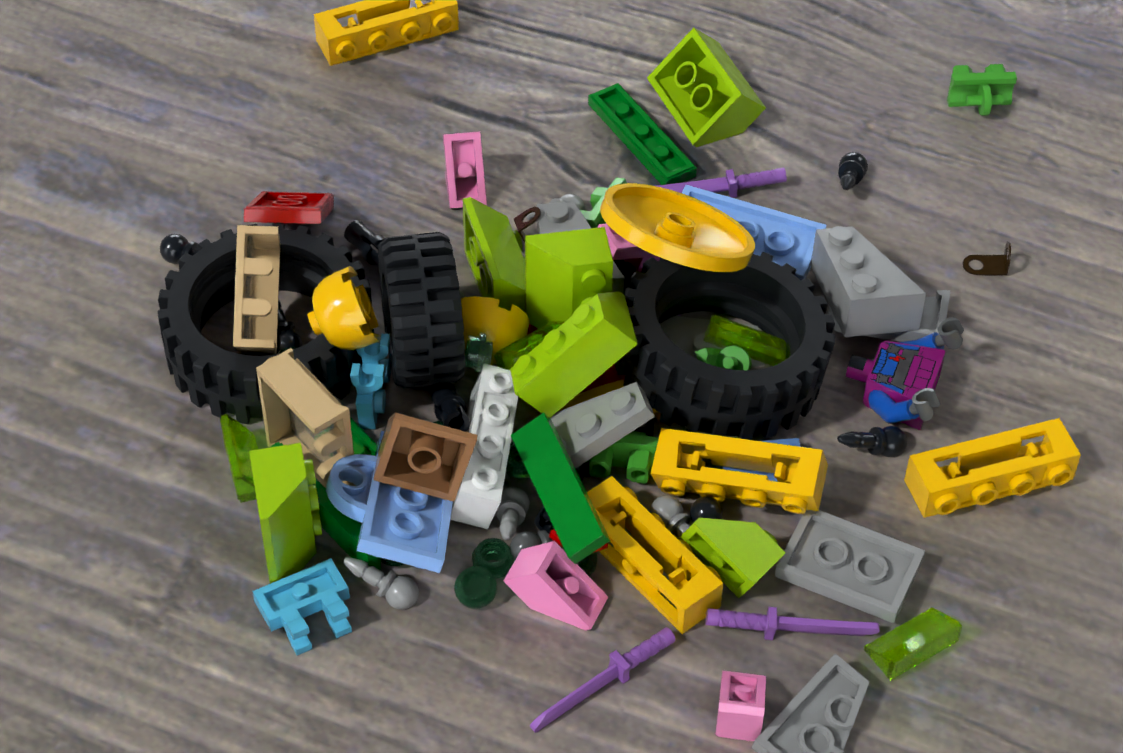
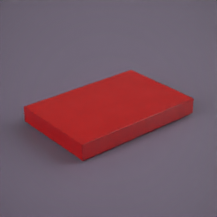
[244,191,334,224]

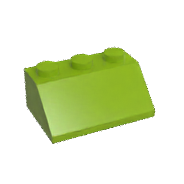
[647,27,766,147]
[463,197,525,312]
[525,227,613,334]
[510,291,638,417]
[249,443,322,584]

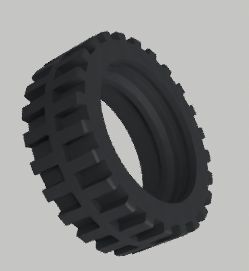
[157,223,374,424]
[615,252,836,440]

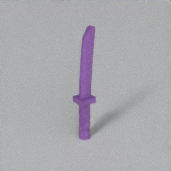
[655,167,787,198]
[705,607,880,640]
[530,627,676,733]

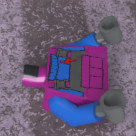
[846,317,964,430]

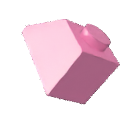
[503,541,608,631]

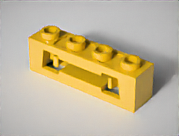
[314,0,459,66]
[904,418,1081,518]
[650,428,828,514]
[587,476,723,634]

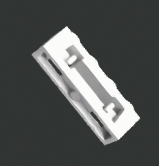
[450,363,518,530]

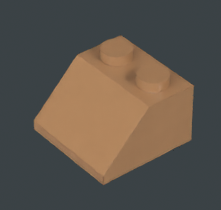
[373,413,478,502]

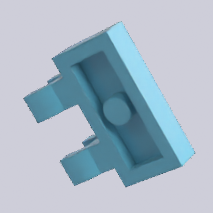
[350,333,391,429]
[252,558,352,655]

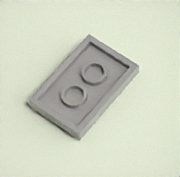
[775,510,925,623]

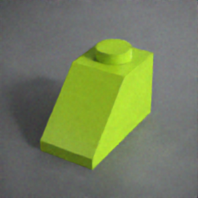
[679,518,785,598]

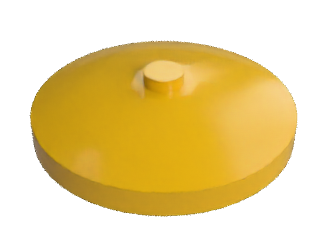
[600,183,755,272]

